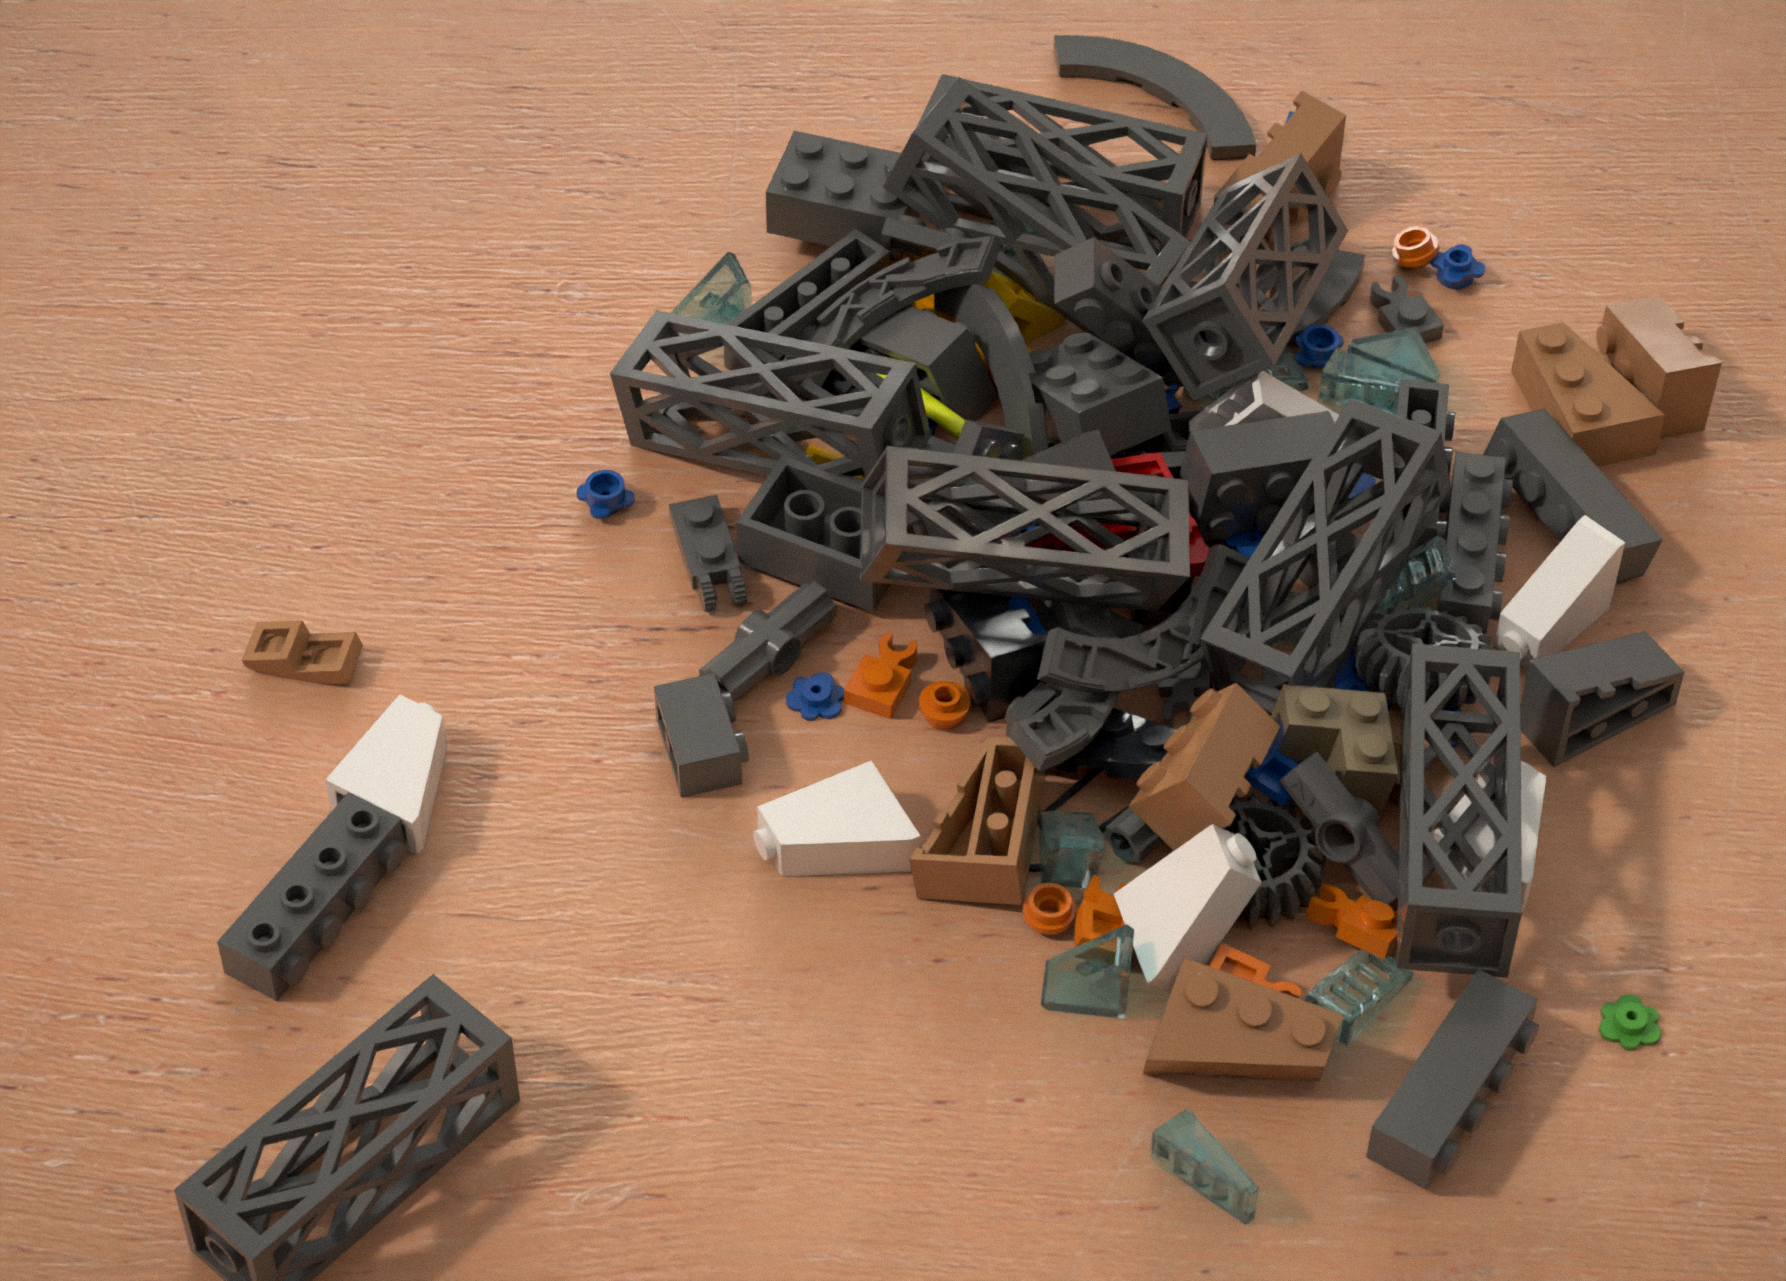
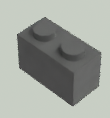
[654,673,749,798]

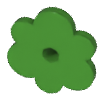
[1599,994,1661,1051]

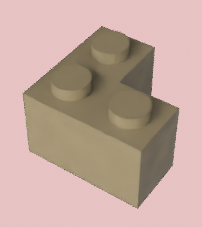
[1271,684,1399,815]

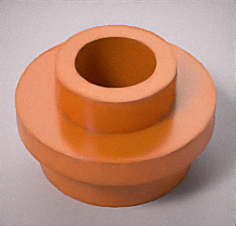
[1392,227,1439,269]
[919,681,971,730]
[1022,882,1077,935]

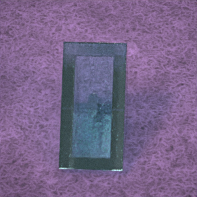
[671,251,752,336]
[1343,327,1440,400]
[1039,810,1105,888]
[1041,924,1134,1019]

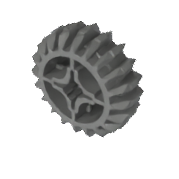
[1353,605,1494,710]
[1223,792,1326,929]

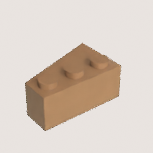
[1214,91,1346,244]
[1596,296,1722,438]
[1511,322,1665,467]
[1129,683,1280,850]
[909,736,1045,905]
[1143,957,1343,1081]

